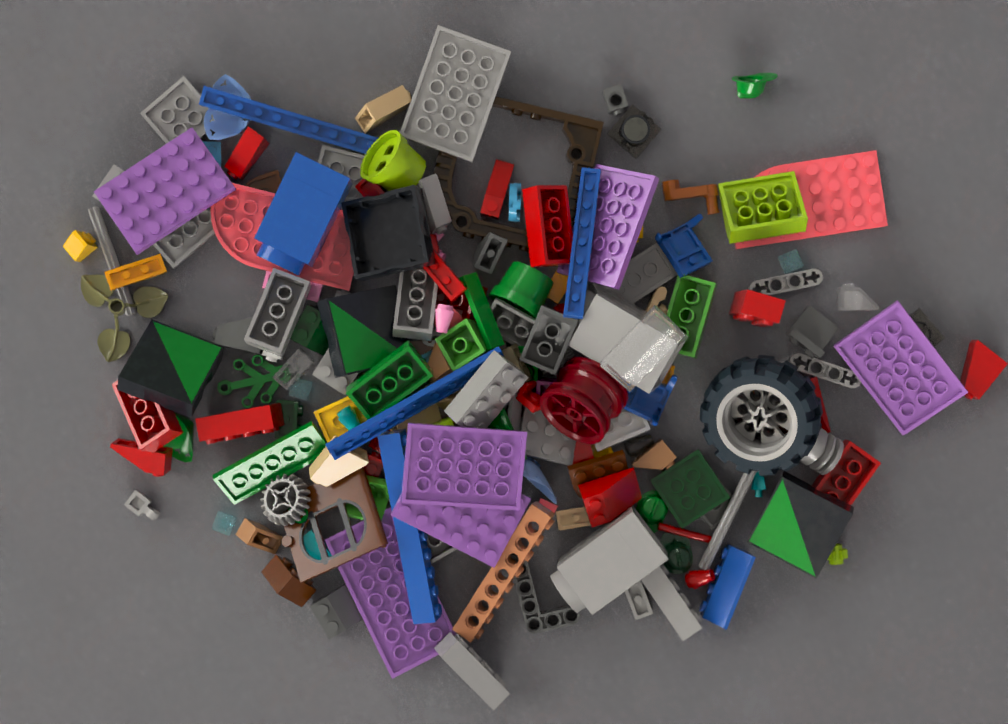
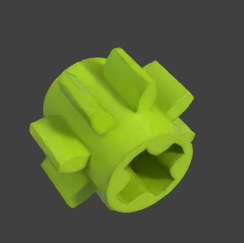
[827,543,848,565]

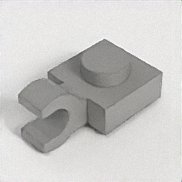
[124,489,161,520]

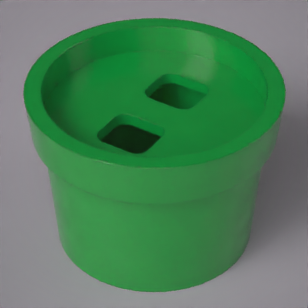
[488,261,554,319]

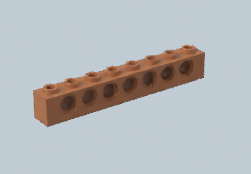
[452,501,555,643]

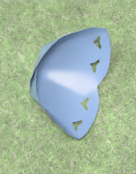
[204,74,251,140]
[523,457,557,504]

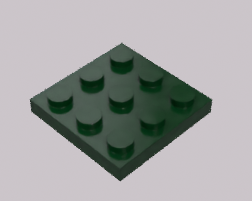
[650,449,730,529]

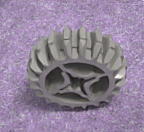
[260,474,311,526]

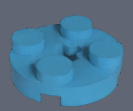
[509,183,521,222]

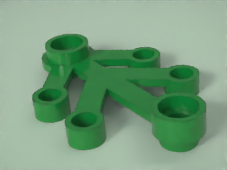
[217,355,291,408]

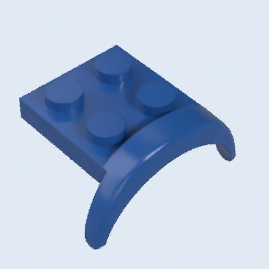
[655,214,713,278]
[623,375,678,426]

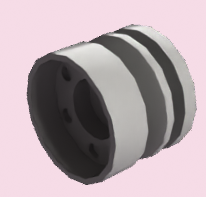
[800,428,844,475]

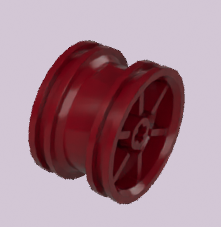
[539,357,628,444]

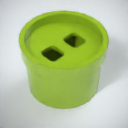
[360,130,426,191]

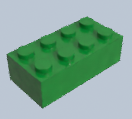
[346,340,433,420]

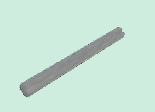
[88,207,137,316]
[699,471,757,570]

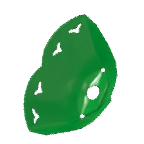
[164,412,194,462]

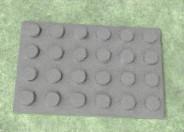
[400,25,511,162]

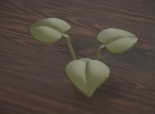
[81,275,168,362]

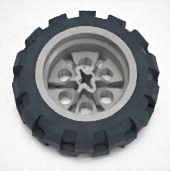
[700,355,823,476]

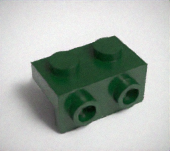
[275,400,303,438]

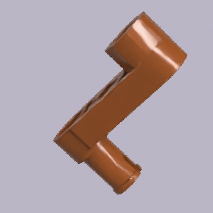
[662,179,720,215]

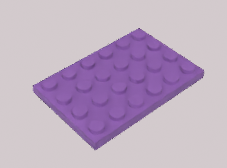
[94,127,236,255]
[557,164,659,290]
[834,300,968,436]
[401,422,527,511]
[391,493,531,568]

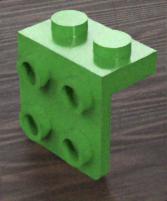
[346,475,389,521]

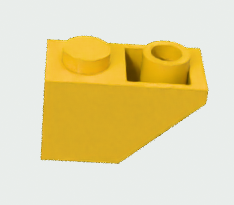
[63,230,98,262]

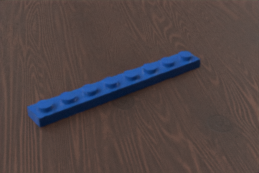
[563,167,601,319]

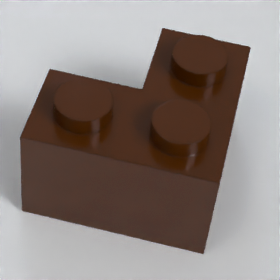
[261,555,317,607]

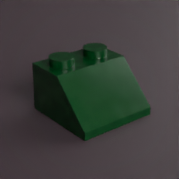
[290,304,329,356]

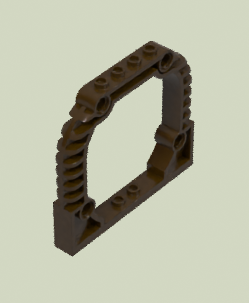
[433,96,604,252]

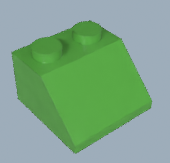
[435,318,487,371]

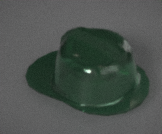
[660,532,693,574]

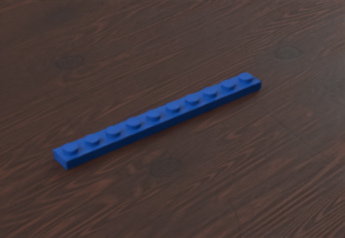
[199,86,378,154]
[325,346,504,460]

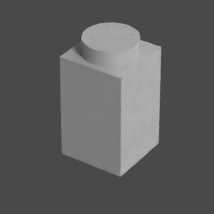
[568,289,688,394]
[550,505,669,615]

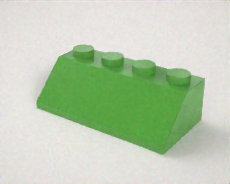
[664,275,717,359]

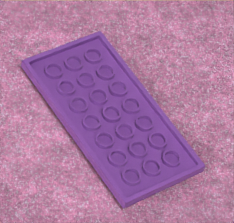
[324,507,456,679]

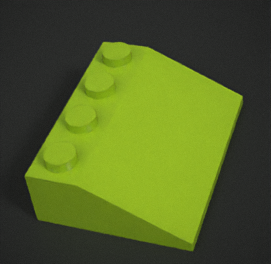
[718,171,808,244]

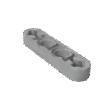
[748,269,823,295]
[788,353,861,388]

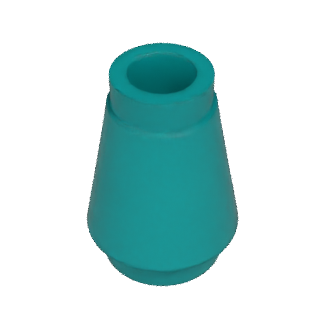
[337,405,360,430]

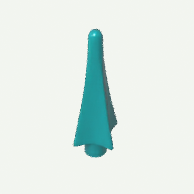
[751,471,766,497]

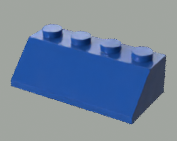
[699,544,756,630]

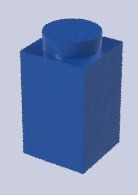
[254,152,353,276]

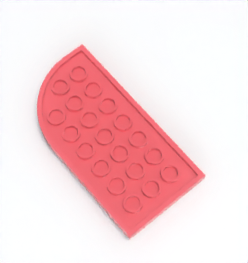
[735,150,888,249]
[210,183,354,291]

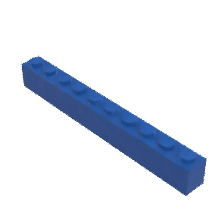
[377,429,442,624]

